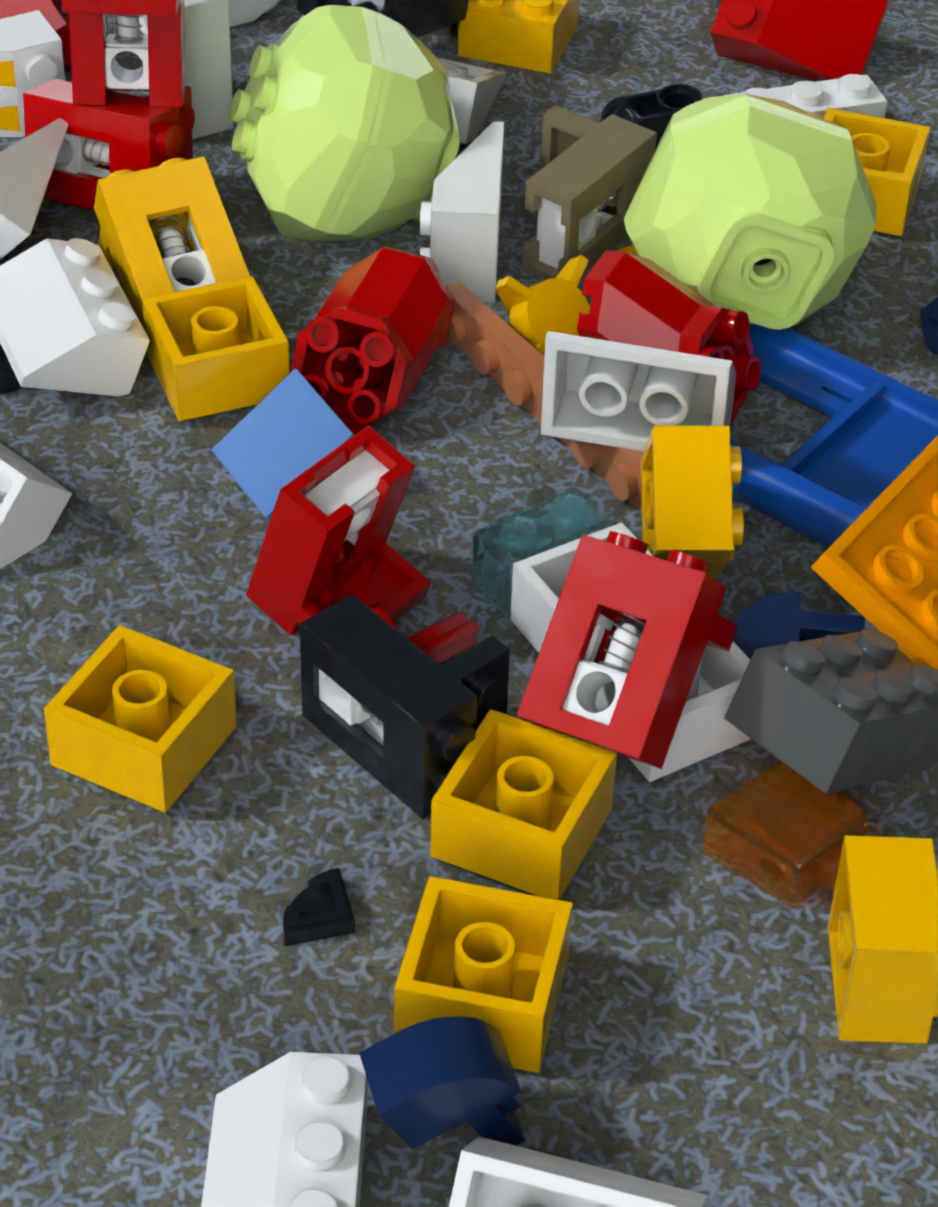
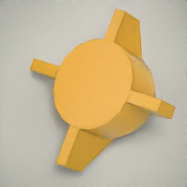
[495,255,590,356]

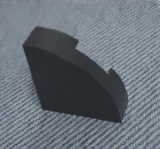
[283,868,355,946]

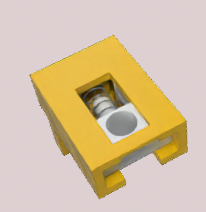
[94,156,250,329]

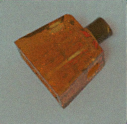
[702,760,868,908]

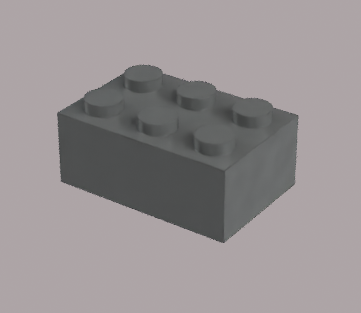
[724,629,938,794]

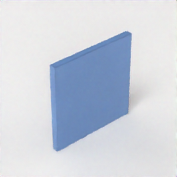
[211,368,354,520]

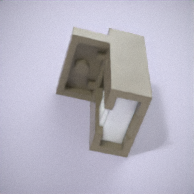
[522,105,657,279]

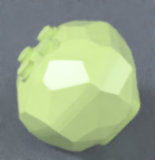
[229,5,460,242]
[624,94,877,330]

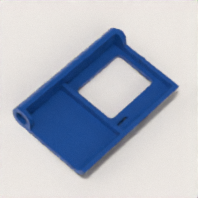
[730,324,938,548]

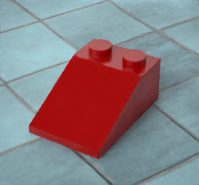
[710,0,888,81]

